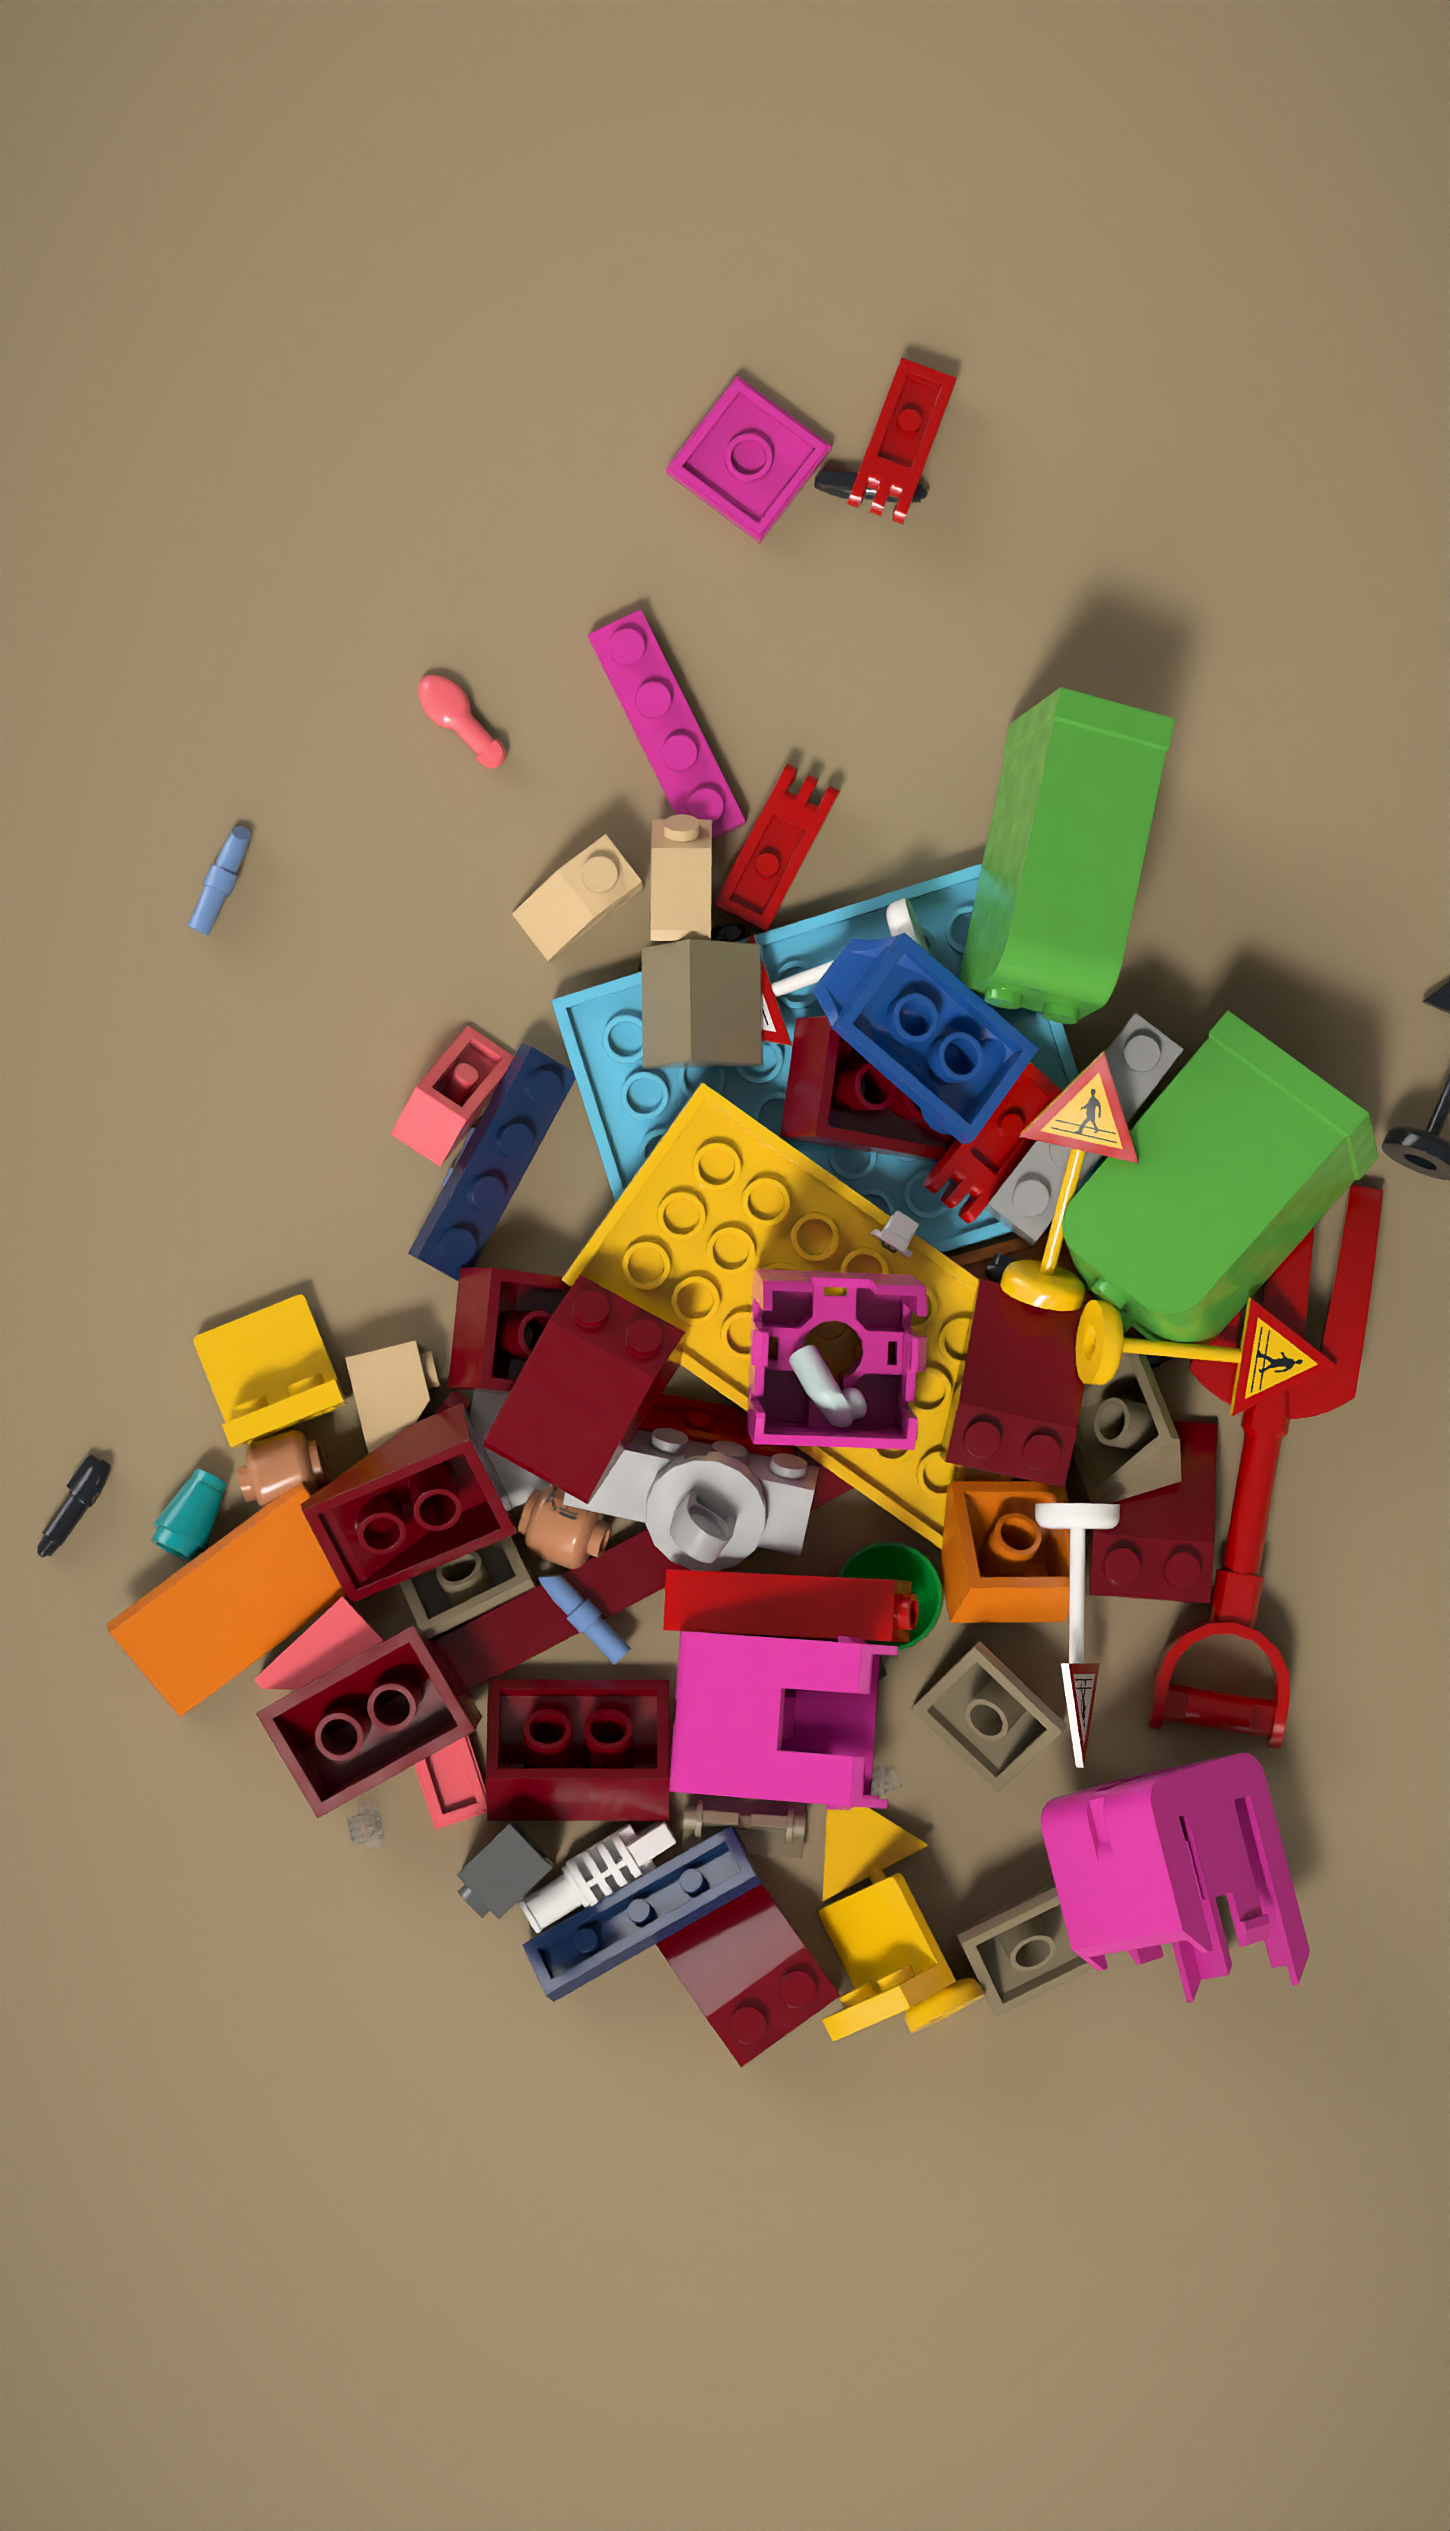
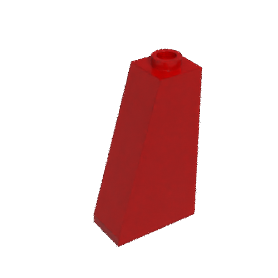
[663,1569,919,1642]

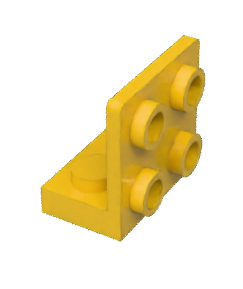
[193,1294,348,1449]
[818,1873,956,2041]

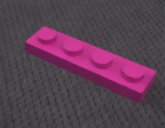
[587,609,746,841]

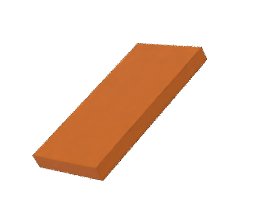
[106,1482,345,1717]

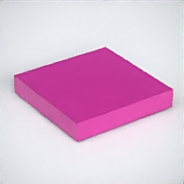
[665,376,832,544]

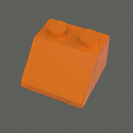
[940,1481,1086,1623]

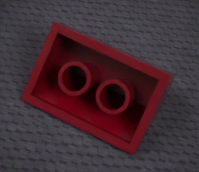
[256,1623,482,1819]
[486,1679,669,1821]

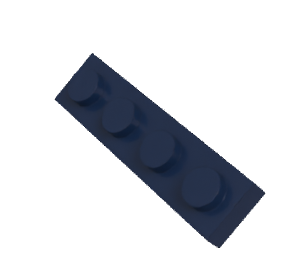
[408,1043,576,1282]
[522,1826,763,2002]

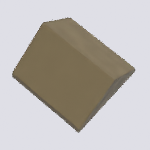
[642,939,763,1069]
[1072,1353,1182,1504]
[399,1536,537,1640]
[911,1641,1068,1792]
[954,1882,1094,2016]

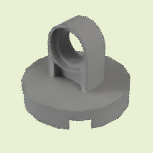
[645,1451,767,1571]

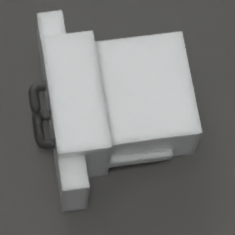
[870,1211,919,1258]

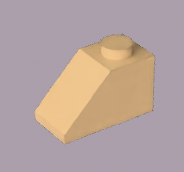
[650,814,712,941]
[512,834,643,962]
[345,1340,440,1454]

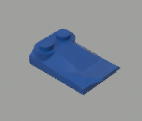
[812,932,1039,1145]

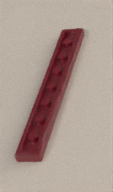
[432,1449,854,1691]

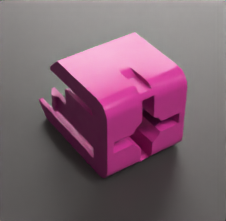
[747,1269,927,1450]
[669,1631,898,1810]
[1040,1753,1310,2003]

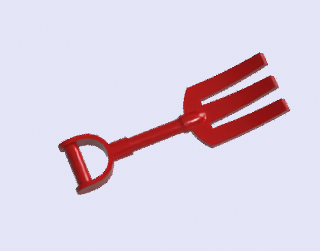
[1147,1185,1383,1750]

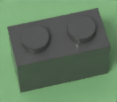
[456,1821,555,1919]

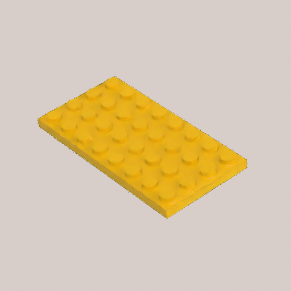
[561,1082,1014,1550]

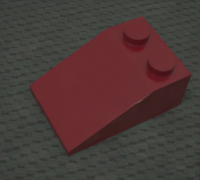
[780,1016,956,1162]
[448,1267,571,1395]
[483,1275,685,1504]
[939,1278,1088,1488]
[301,1403,517,1604]
[1085,1421,1217,1604]
[656,1884,840,2067]

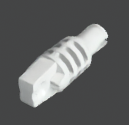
[518,1821,676,1934]

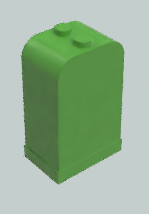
[960,687,1175,1024]
[1062,1010,1379,1345]

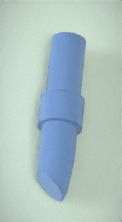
[187,826,251,936]
[538,1575,631,1665]

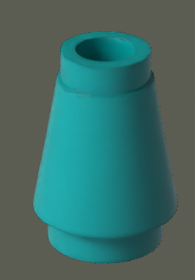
[151,1469,228,1562]

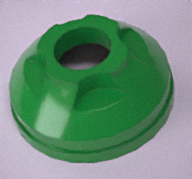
[837,1541,944,1651]

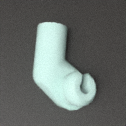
[789,1345,867,1427]

